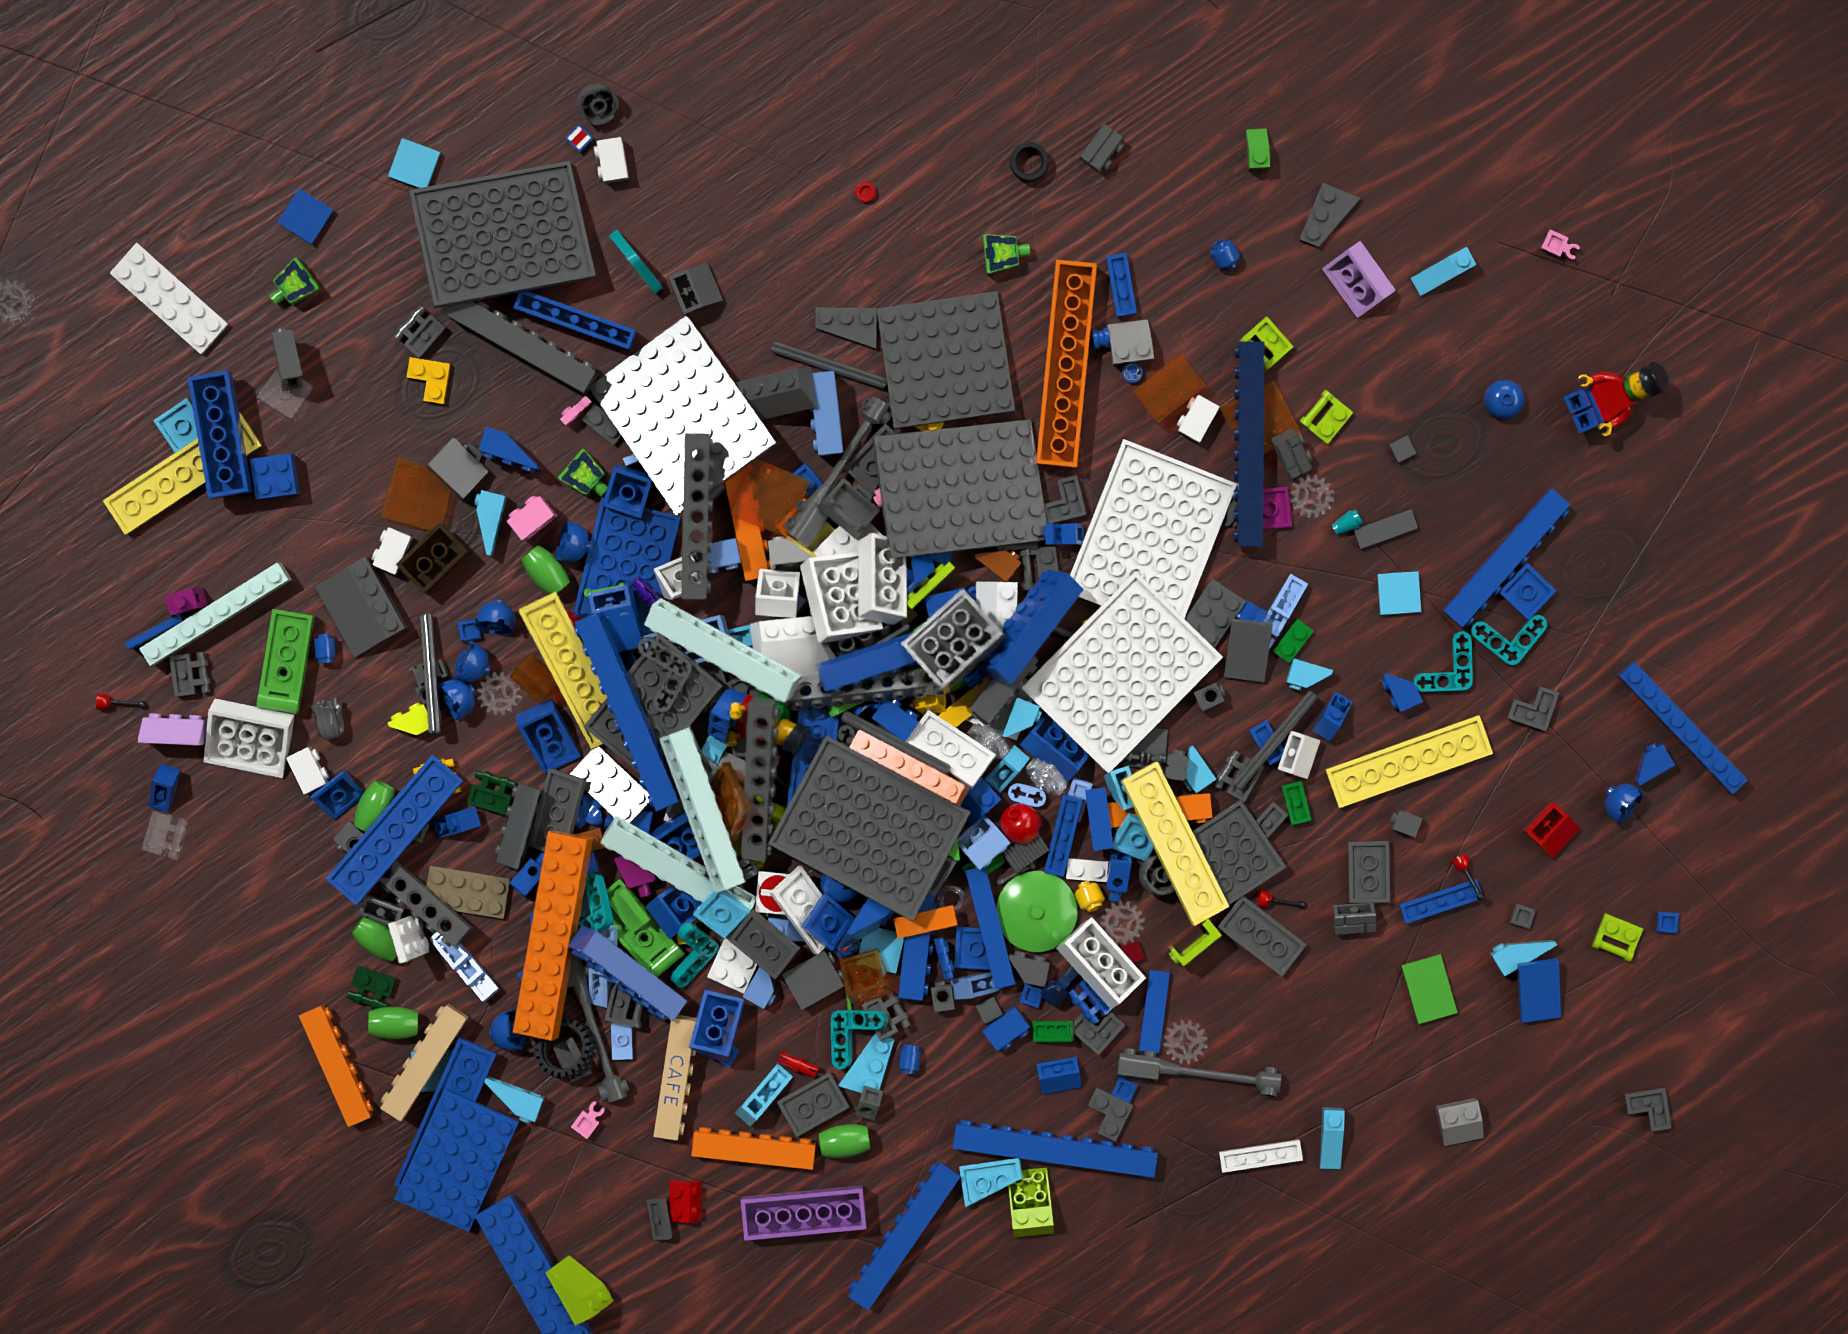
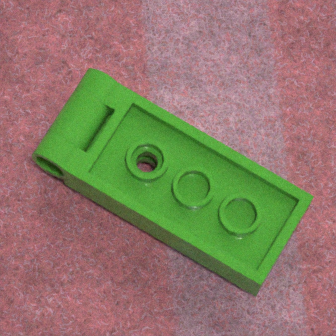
[257,609,315,714]
[597,878,685,978]

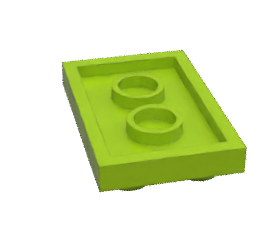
[907,562,955,613]

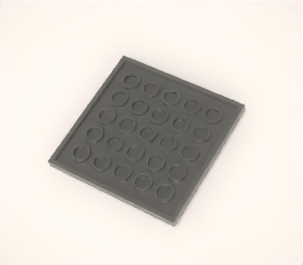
[877,291,1015,429]

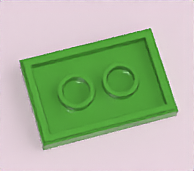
[1401,954,1458,1024]

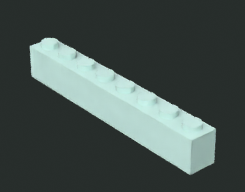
[139,562,292,666]
[644,598,801,703]
[659,728,745,893]
[601,815,756,924]

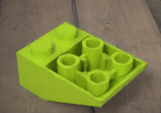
[1008,1168,1054,1237]

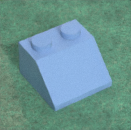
[958,815,1010,870]

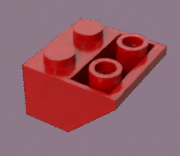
[1522,801,1580,858]

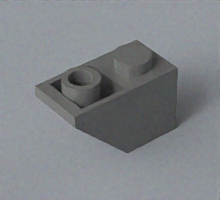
[1009,951,1050,987]

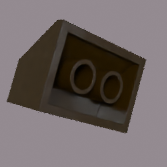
[396,522,471,595]

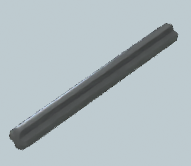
[771,342,887,389]
[420,614,441,734]
[1233,691,1317,790]
[841,711,951,775]

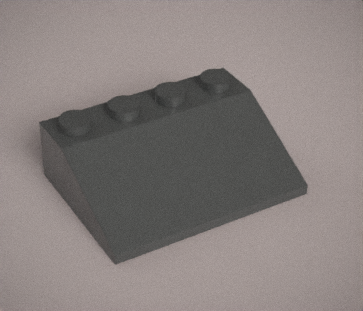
[315,557,408,658]
[902,589,1007,693]

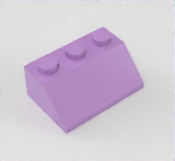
[1322,241,1396,318]
[138,713,207,745]

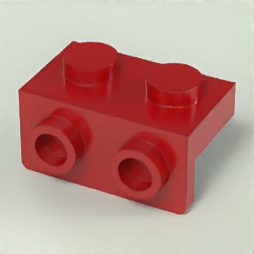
[669,1180,702,1223]

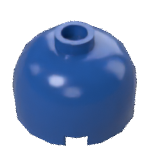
[1483,379,1525,420]
[556,521,591,562]
[474,600,516,636]
[453,641,490,683]
[438,679,476,721]
[1605,783,1644,824]
[820,873,859,903]
[489,1010,527,1051]

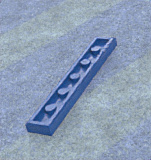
[965,867,1015,989]

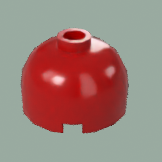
[1000,803,1042,845]

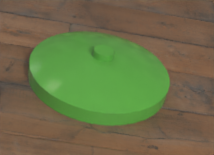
[996,871,1077,952]

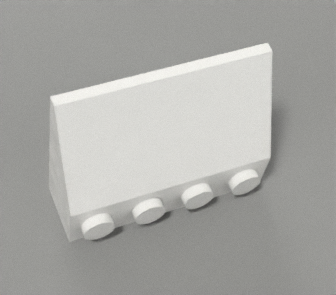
[800,552,883,643]
[750,616,830,677]
[203,699,294,778]

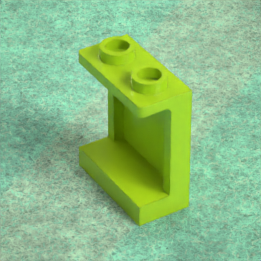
[1169,919,1221,966]

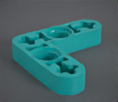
[609,229,664,294]
[1470,615,1547,665]
[1413,631,1473,692]
[577,873,613,933]
[671,923,719,988]
[831,1010,888,1069]

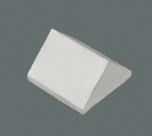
[654,555,702,600]

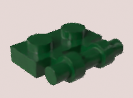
[467,770,516,815]
[346,965,396,1009]

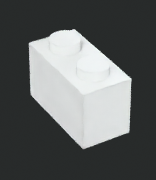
[594,137,629,183]
[1177,395,1219,443]
[372,527,414,575]
[1278,731,1320,779]
[286,747,329,794]

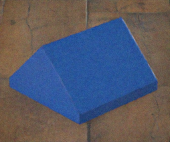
[310,770,364,820]

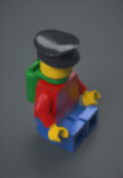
[1564,362,1669,436]
[707,689,812,758]

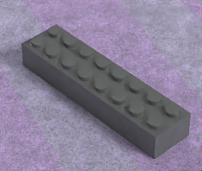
[441,300,599,395]

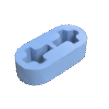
[1008,783,1046,807]

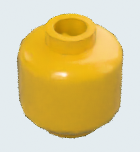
[1075,881,1105,912]

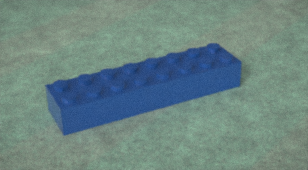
[475,1193,593,1334]

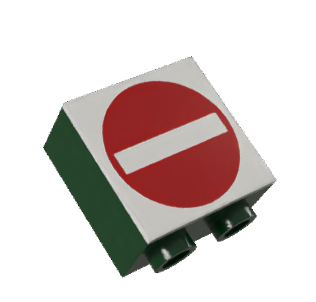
[755,870,790,919]

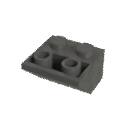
[668,263,723,316]

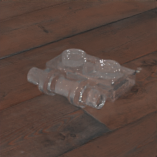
[141,810,187,859]

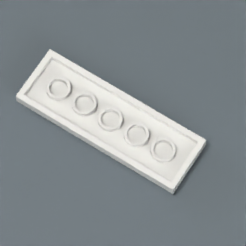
[110,243,229,355]

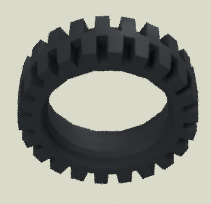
[534,1018,596,1080]

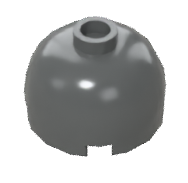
[577,83,619,125]
[1139,855,1174,895]

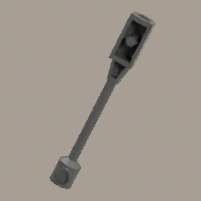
[785,396,892,547]
[567,955,630,1103]
[1116,1048,1281,1098]

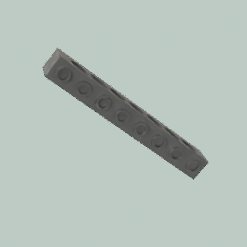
[681,433,713,599]
[786,665,951,711]
[741,698,780,861]
[333,821,473,947]

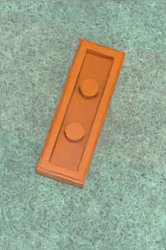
[893,905,958,939]

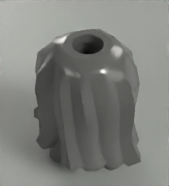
[311,698,344,740]

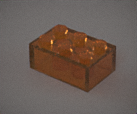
[1132,354,1206,424]

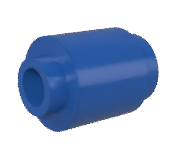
[314,634,336,663]
[899,1044,921,1074]

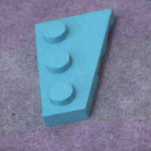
[838,1033,895,1093]
[959,1158,1023,1207]

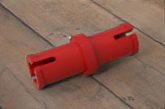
[777,1051,819,1079]

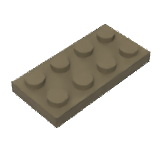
[427,865,511,919]

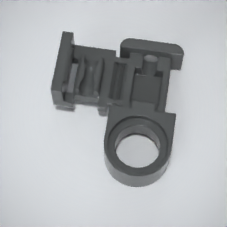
[408,659,450,704]

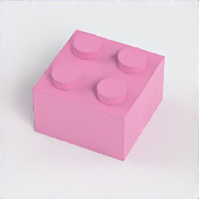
[507,496,558,541]

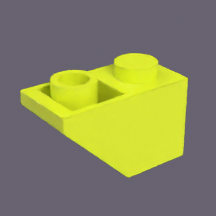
[388,702,429,735]

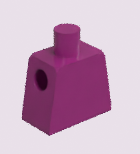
[164,587,208,617]
[614,856,657,897]

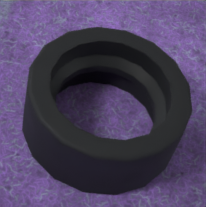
[1010,142,1049,182]

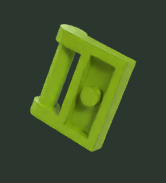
[1239,316,1294,371]
[1299,390,1353,444]
[1592,913,1643,962]

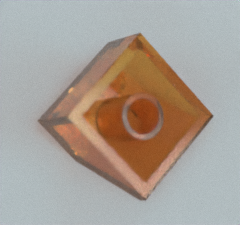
[840,948,892,1005]

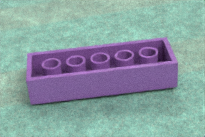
[741,1185,867,1241]

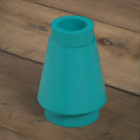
[1332,509,1363,535]

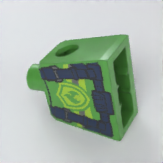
[983,234,1030,275]
[269,257,322,305]
[558,449,608,497]

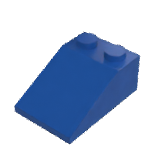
[516,698,581,774]
[836,898,894,950]

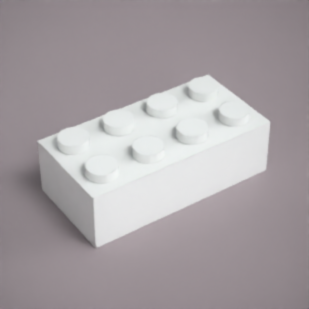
[859,533,907,625]
[1056,917,1146,1009]

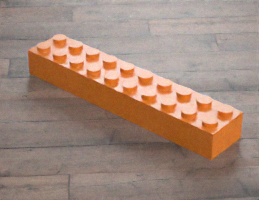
[1036,260,1097,468]
[513,830,594,1041]

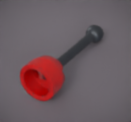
[96,693,146,710]
[1452,854,1485,901]
[1257,890,1306,909]

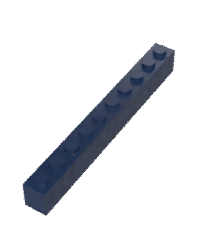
[1233,342,1264,547]

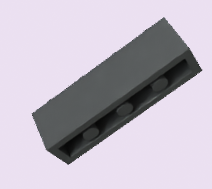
[967,656,1038,726]

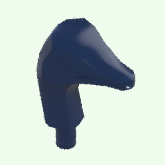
[1040,965,1080,1007]

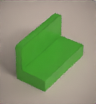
[609,886,652,933]

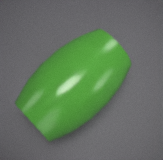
[521,545,570,595]
[354,780,395,832]
[351,916,397,962]
[368,1007,418,1039]
[819,1124,870,1158]

